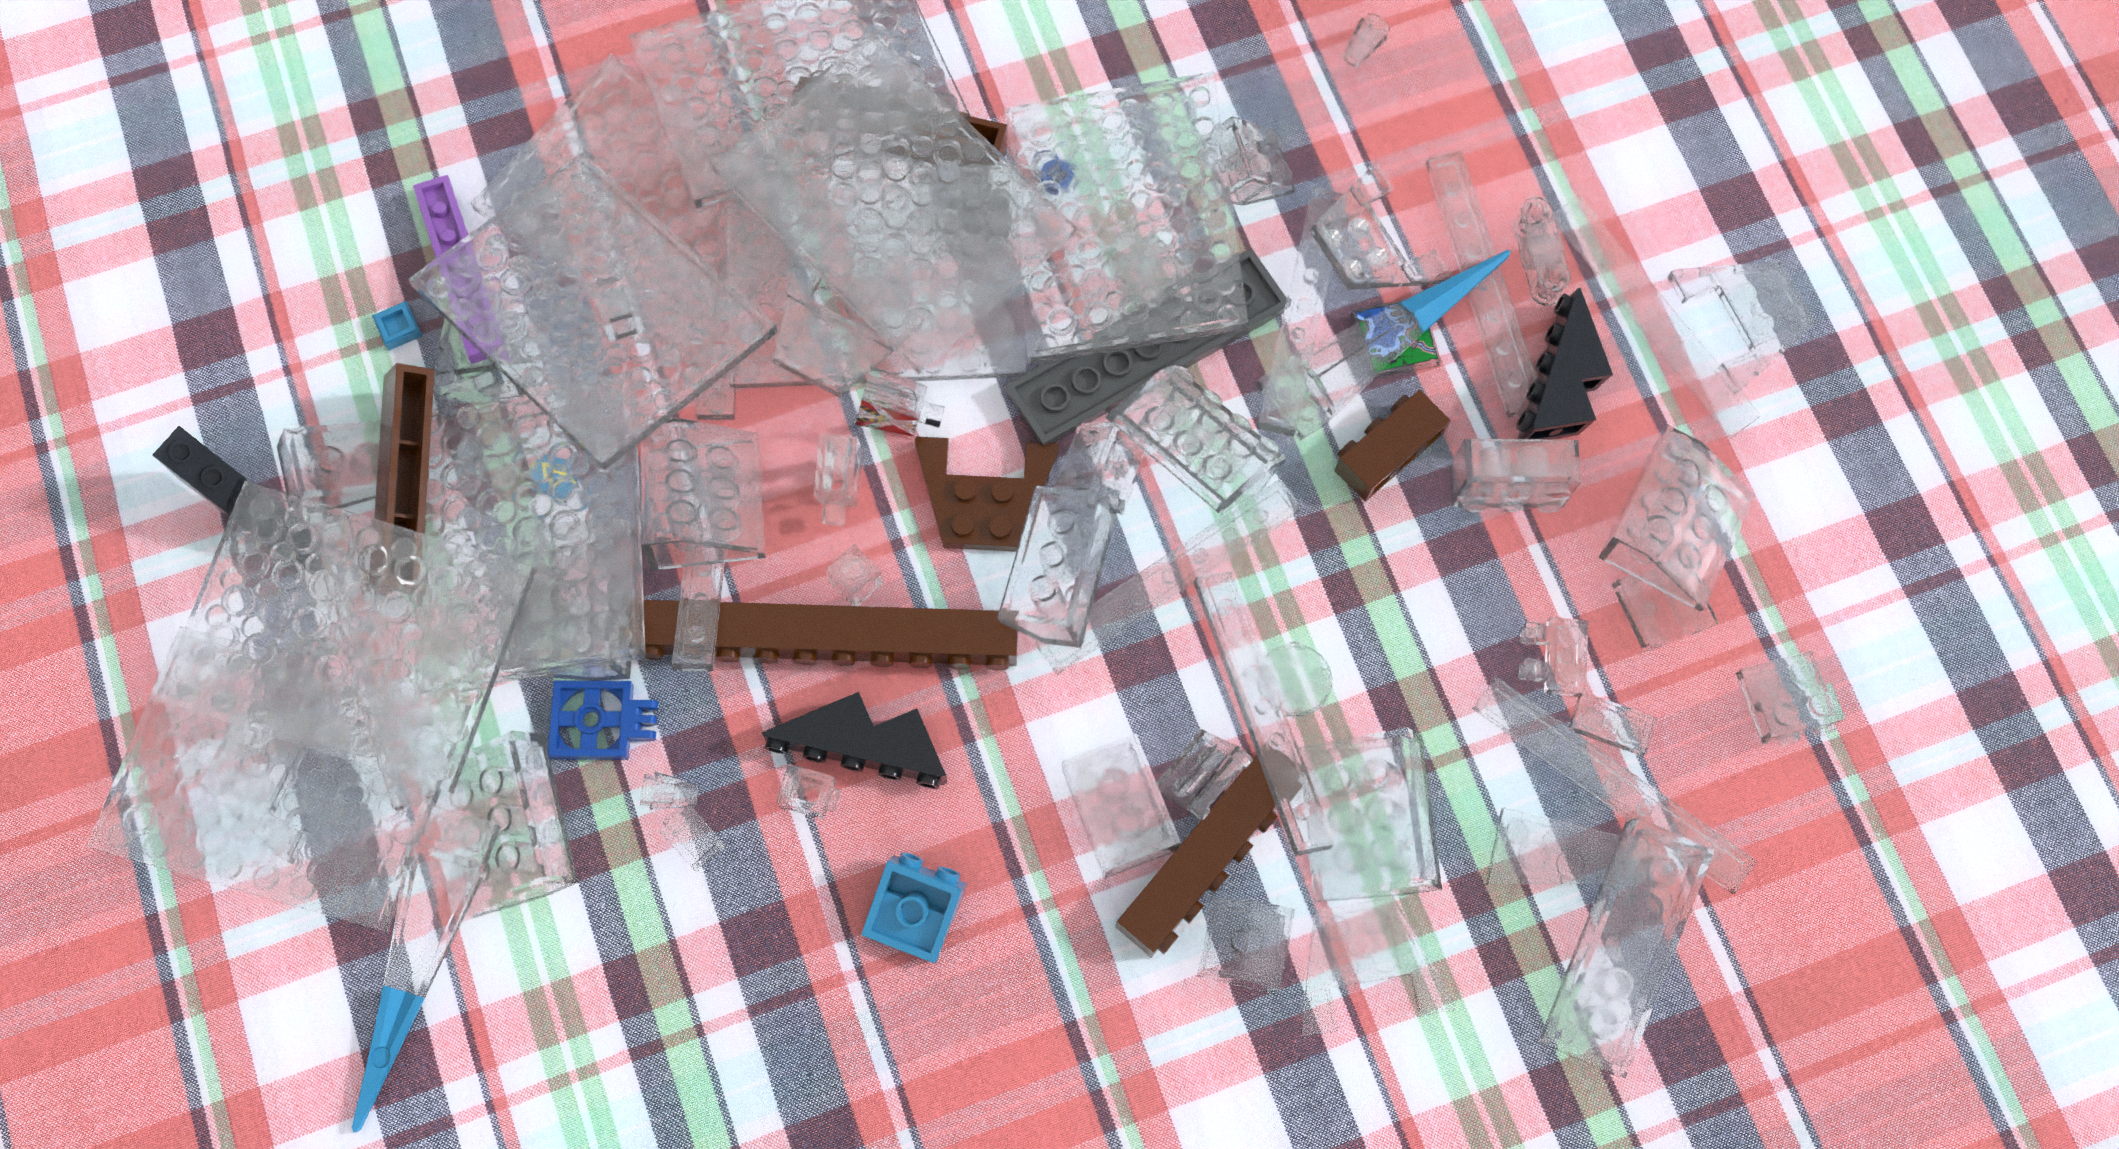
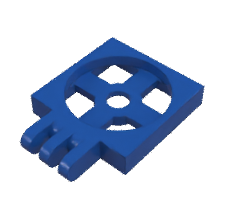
[548,680,658,760]

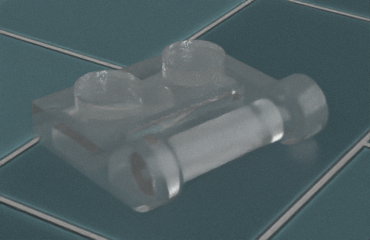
[1153,729,1253,820]

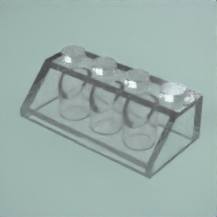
[997,486,1116,648]

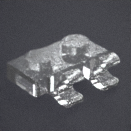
[1518,616,1588,698]

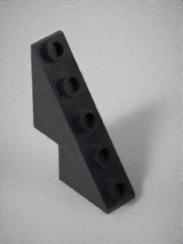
[1516,288,1613,445]
[152,426,329,574]
[762,692,947,789]

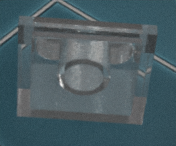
[1197,897,1295,994]

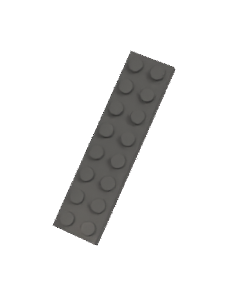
[1005,248,1291,446]

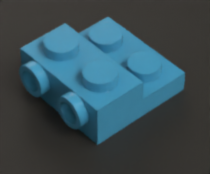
[861,852,967,964]

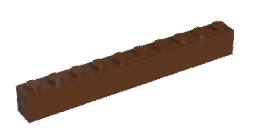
[629,599,1018,671]

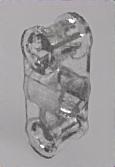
[1513,197,1571,306]

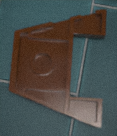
[915,436,1059,552]

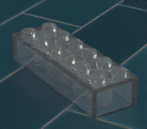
[1538,817,1714,1078]

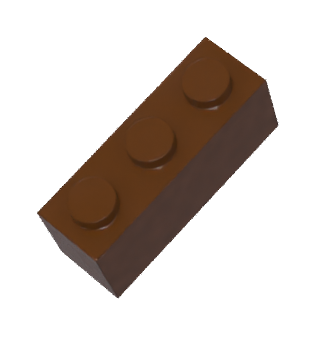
[1335,389,1451,502]

